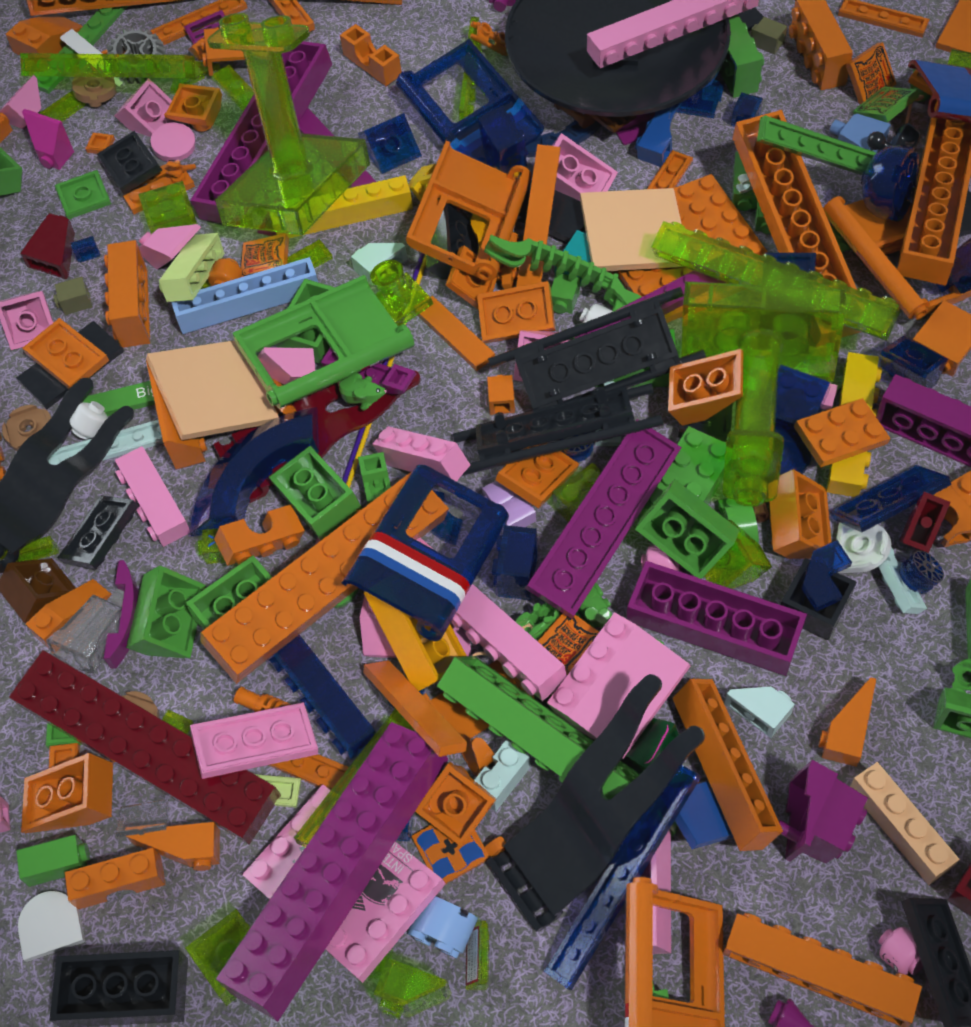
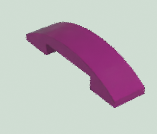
[321,348,416,394]
[104,560,139,669]

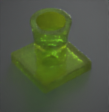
[370,260,434,326]

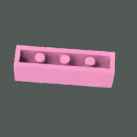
[372,426,470,484]
[115,446,191,547]
[628,821,671,954]

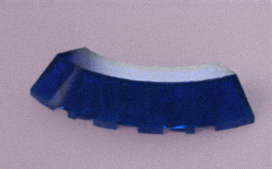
[190,407,319,536]

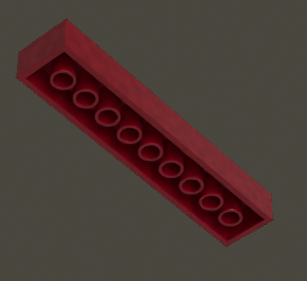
[9,650,281,845]

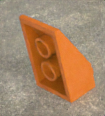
[5,13,83,67]
[668,349,743,426]
[21,753,113,834]

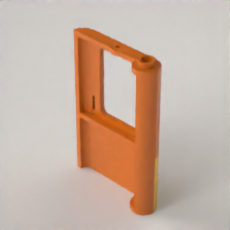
[823,185,971,320]

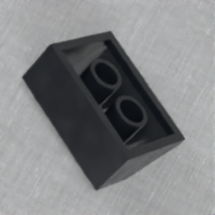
[426,203,478,279]

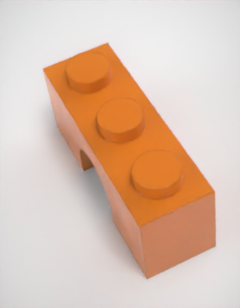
[340,24,402,86]
[214,504,305,566]
[65,848,166,909]

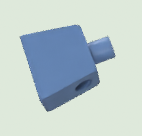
[830,114,891,153]

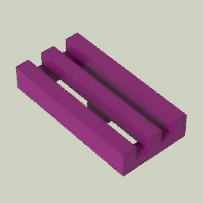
[184,10,231,45]

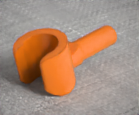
[166,161,196,178]

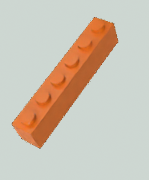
[672,679,783,851]
[723,913,922,1027]

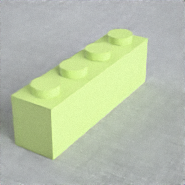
[159,233,225,302]

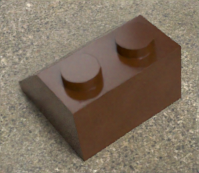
[0,558,76,623]

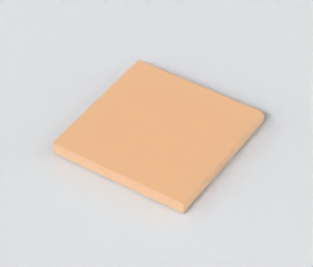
[580,188,690,271]
[146,340,279,440]

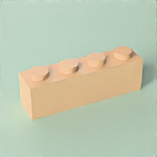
[850,762,960,886]

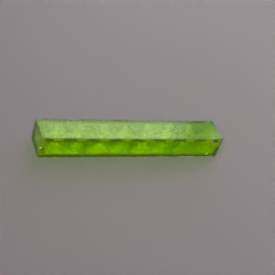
[20,53,195,79]

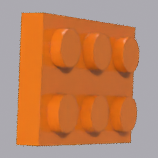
[477,281,556,343]
[23,318,109,389]
[794,398,891,468]
[495,443,580,509]

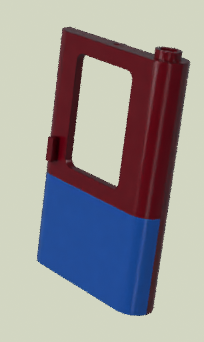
[908,59,971,124]

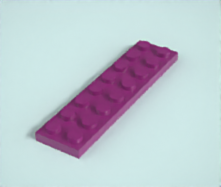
[525,419,682,619]

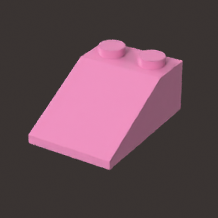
[552,133,618,201]

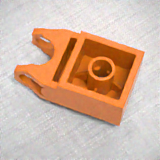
[934,471,971,547]

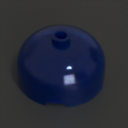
[861,145,919,222]

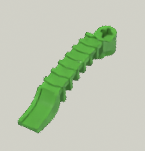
[484,235,642,312]

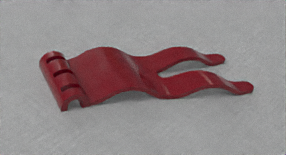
[213,370,421,503]

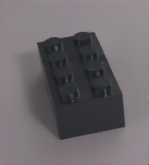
[49,950,188,1027]

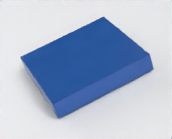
[662,781,733,850]

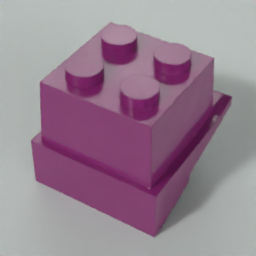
[779,760,868,864]

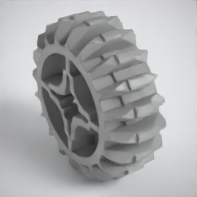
[107,27,166,84]

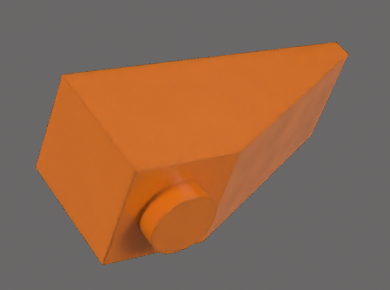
[25,579,112,652]
[818,677,876,767]
[126,822,220,871]

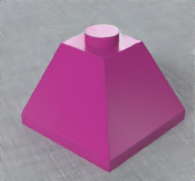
[22,109,74,170]

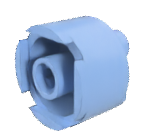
[407,896,478,959]

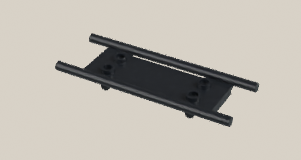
[488,287,706,410]
[453,383,664,476]

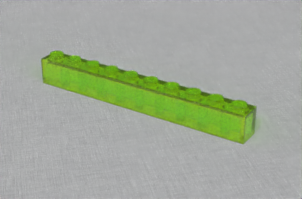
[651,221,900,341]

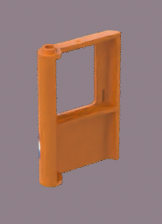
[406,141,532,281]
[625,877,725,1027]

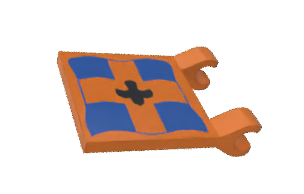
[411,824,506,884]

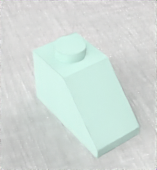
[351,243,407,285]
[725,686,795,738]

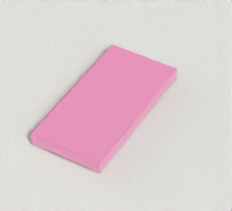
[190,702,318,779]

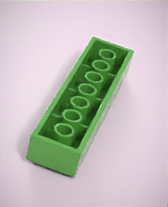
[437,656,640,799]

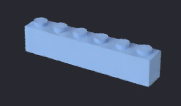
[171,257,318,334]

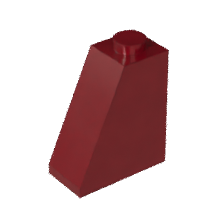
[20,213,75,279]

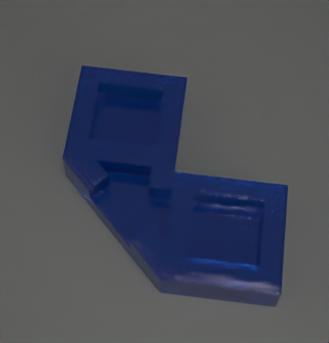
[802,540,852,611]

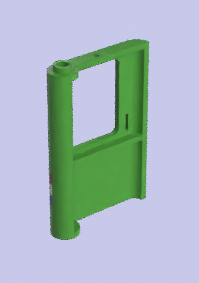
[232,275,414,409]

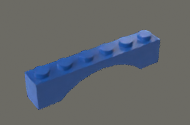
[635,70,720,167]

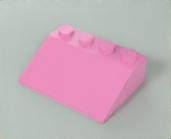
[547,612,691,759]

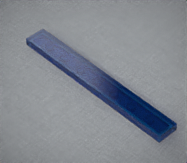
[544,765,701,990]

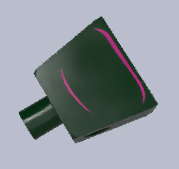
[621,718,679,774]

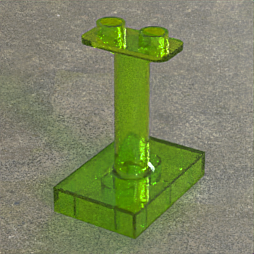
[207,13,370,235]
[681,281,846,507]

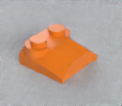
[164,83,222,132]
[415,762,496,847]

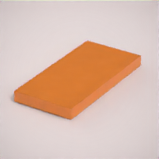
[935,0,971,58]

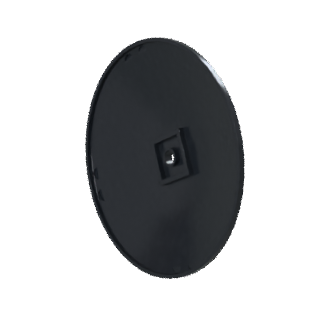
[505,0,731,117]

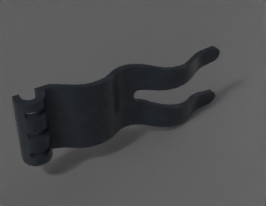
[0,378,134,573]
[486,674,705,932]

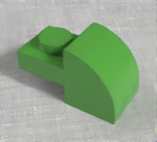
[358,452,391,504]
[718,496,759,549]

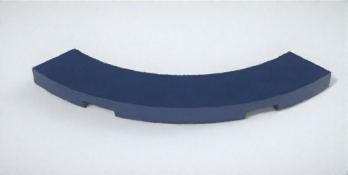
[523,114,602,157]

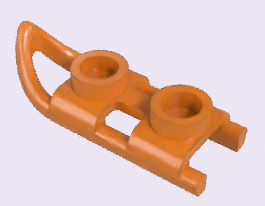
[470,21,508,56]

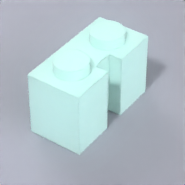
[475,739,531,812]

